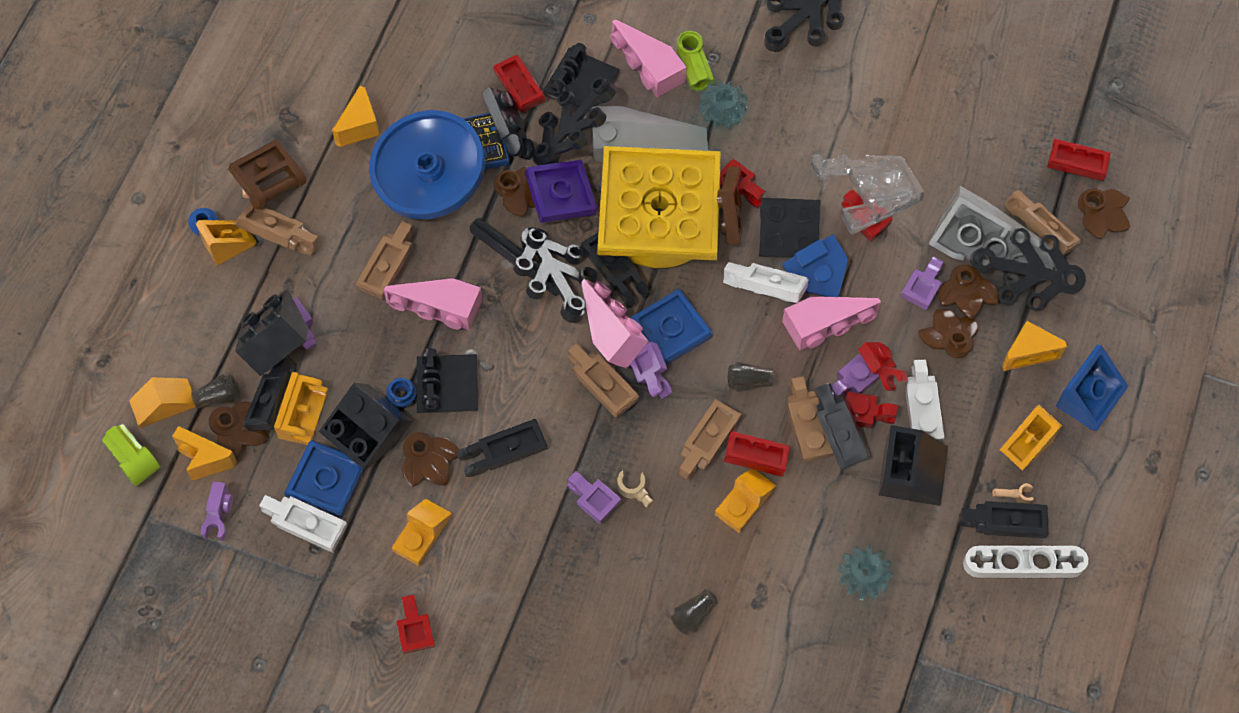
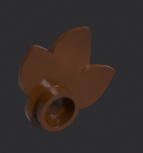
[494,167,535,217]
[1078,188,1130,239]
[938,265,999,319]
[918,309,978,358]
[209,402,267,459]
[402,432,459,487]

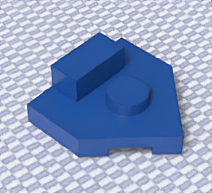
[782,234,848,297]

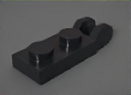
[482,87,535,160]
[581,232,650,307]
[457,419,548,477]

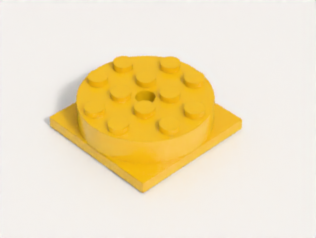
[597,146,721,268]

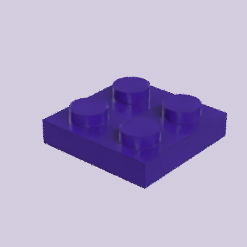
[525,160,598,223]

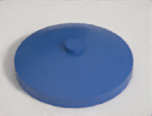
[369,110,486,219]

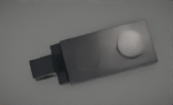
[243,355,297,431]
[816,383,871,470]
[959,501,1049,539]

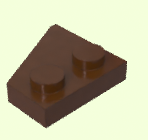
[717,166,743,245]

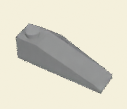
[591,106,708,162]
[928,186,1062,269]

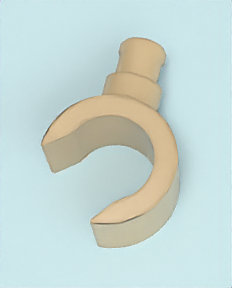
[617,470,653,508]

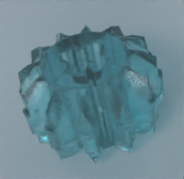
[699,79,748,129]
[838,545,893,600]

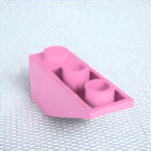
[610,19,686,97]
[384,278,482,331]
[581,279,649,369]
[782,297,881,351]

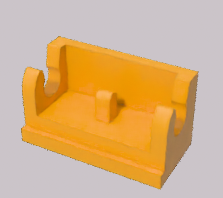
[274,372,328,445]

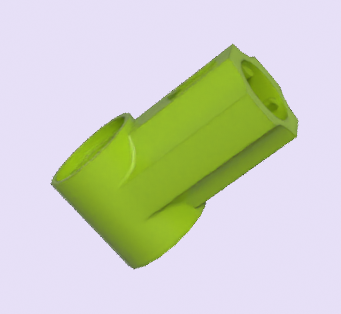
[676,31,714,92]
[102,424,161,487]

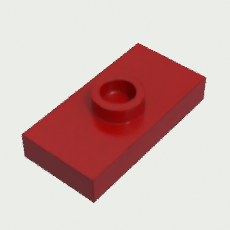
[493,54,545,113]
[1047,138,1111,181]
[723,431,790,477]

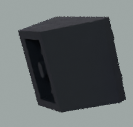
[235,290,308,376]
[318,382,413,469]
[878,425,948,506]

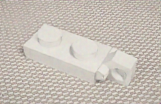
[723,262,808,303]
[905,360,944,443]
[259,495,347,553]

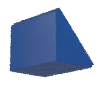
[1056,345,1128,431]

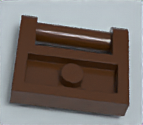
[228,139,306,210]

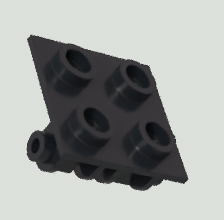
[543,43,619,107]
[759,197,821,258]
[417,348,478,413]

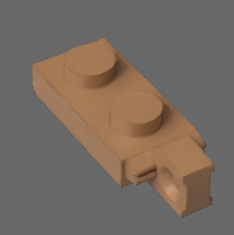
[1004,190,1081,256]
[236,204,318,256]
[356,221,414,300]
[567,343,639,419]
[787,376,833,463]
[678,399,742,481]

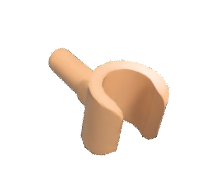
[992,483,1035,504]

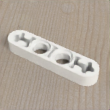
[963,546,1089,578]

